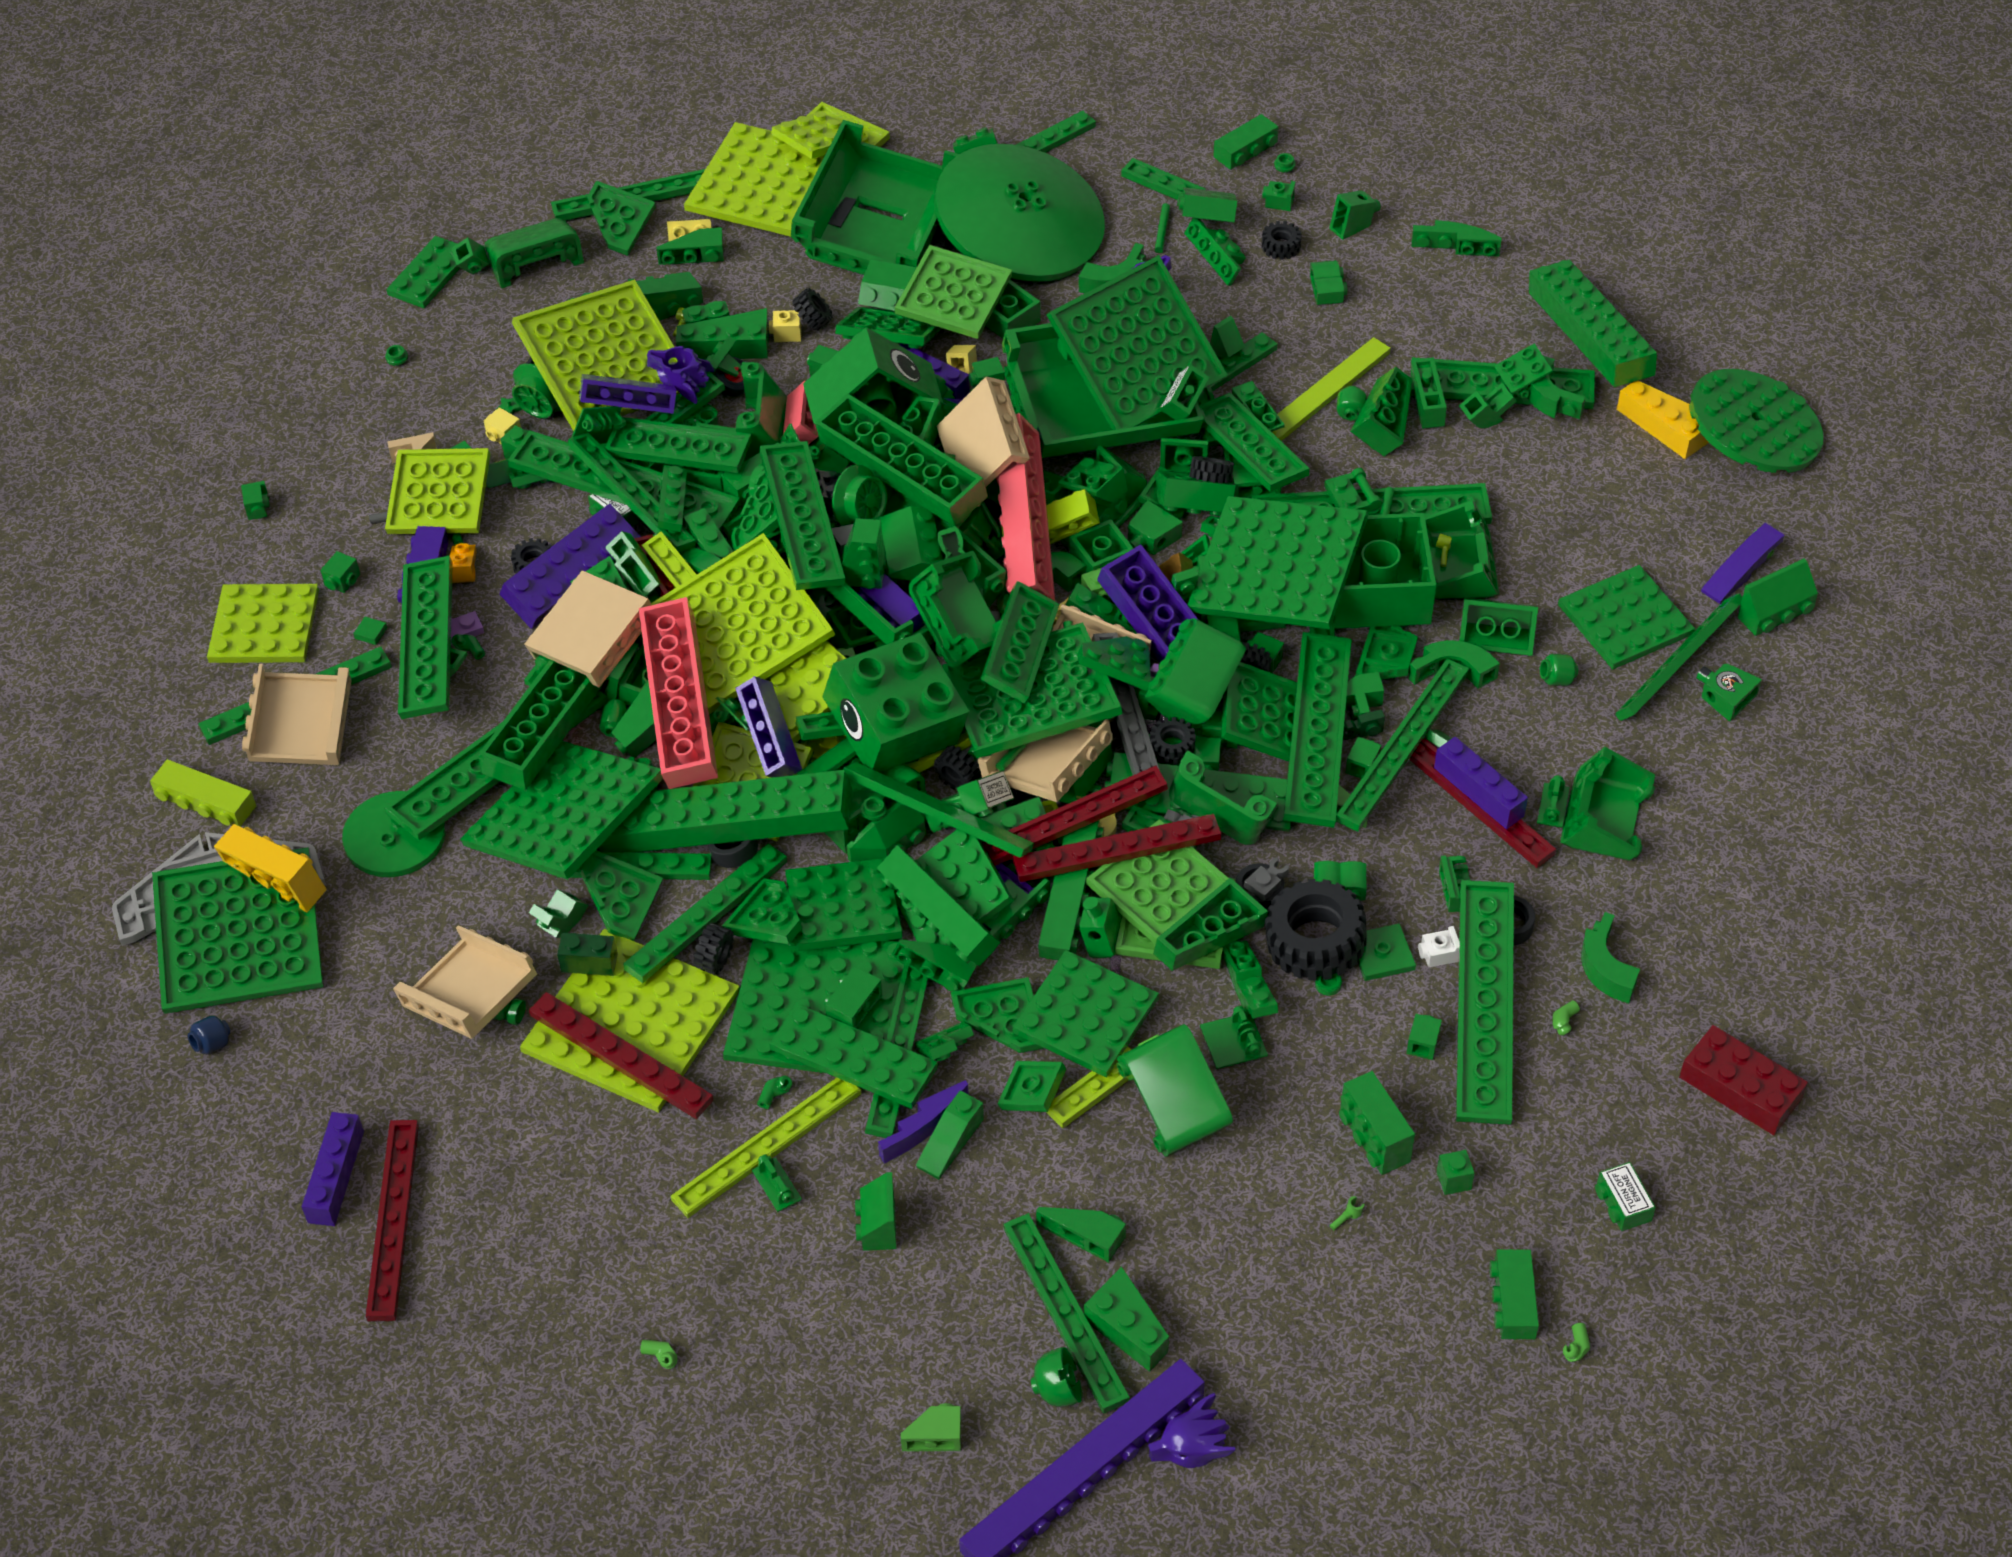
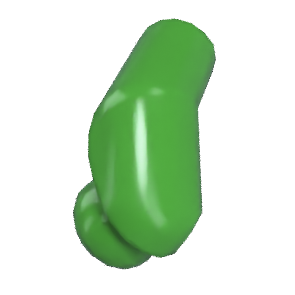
[1552,1000,1580,1035]
[1563,1323,1590,1362]
[640,1340,678,1369]

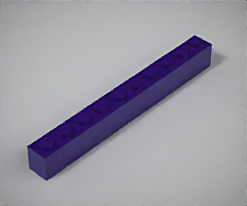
[959,1358,1205,1557]

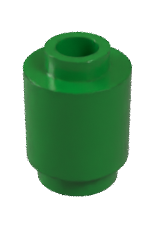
[599,699,627,737]

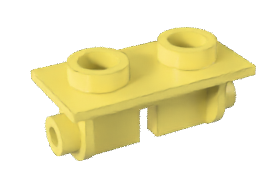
[667,219,712,241]

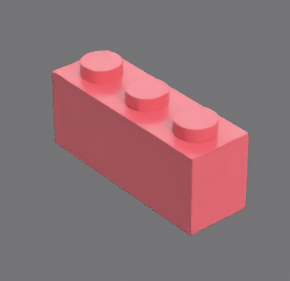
[783,381,818,445]

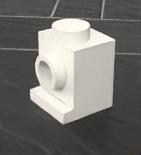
[1418,926,1459,967]

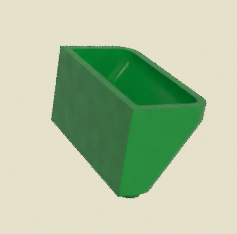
[1144,618,1246,725]

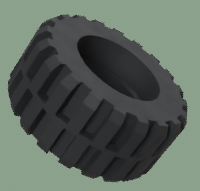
[1265,879,1367,981]

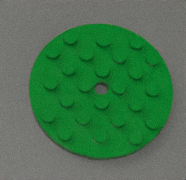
[1689,369,1823,473]

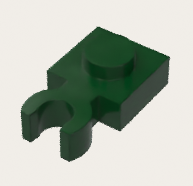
[1343,709,1385,740]

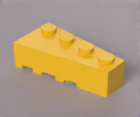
[1617,381,1709,459]
[214,824,327,912]

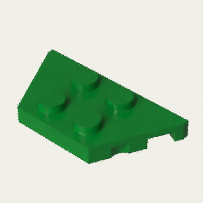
[1355,626,1418,679]

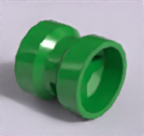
[493,998,526,1026]

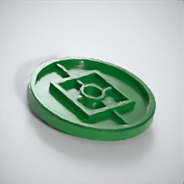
[342,791,446,877]

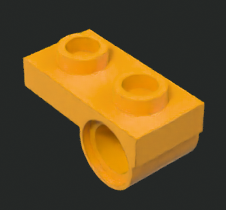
[450,543,477,583]

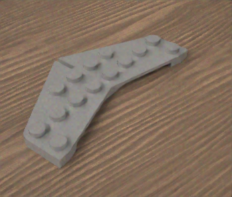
[112,832,326,946]

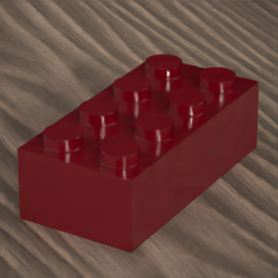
[1679,1025,1808,1136]

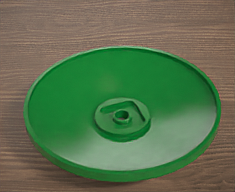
[934,144,1105,282]

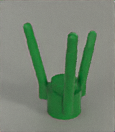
[969,501,1005,560]

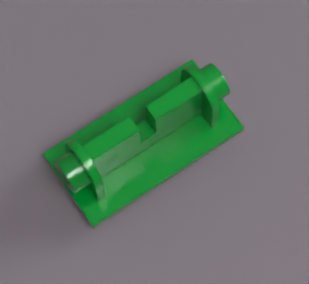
[1537,775,1570,828]
[752,1154,802,1212]

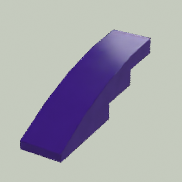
[1701,523,1784,604]
[878,1080,969,1164]

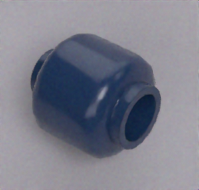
[188,1015,230,1055]

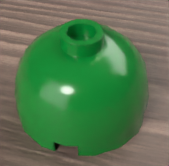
[1031,1347,1083,1408]

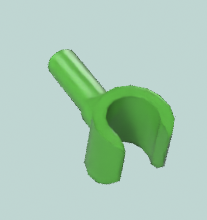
[1329,1196,1365,1231]

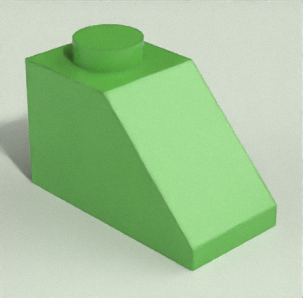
[901,1403,961,1451]

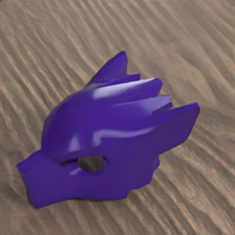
[647,346,714,404]
[1148,1393,1236,1468]

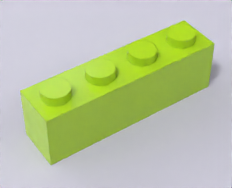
[1001,489,1100,544]
[150,759,256,827]

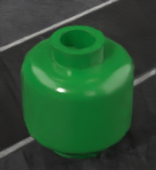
[1336,386,1367,421]
[1539,654,1579,686]

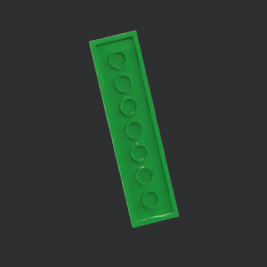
[1410,357,1595,409]
[760,441,845,590]
[398,556,453,719]

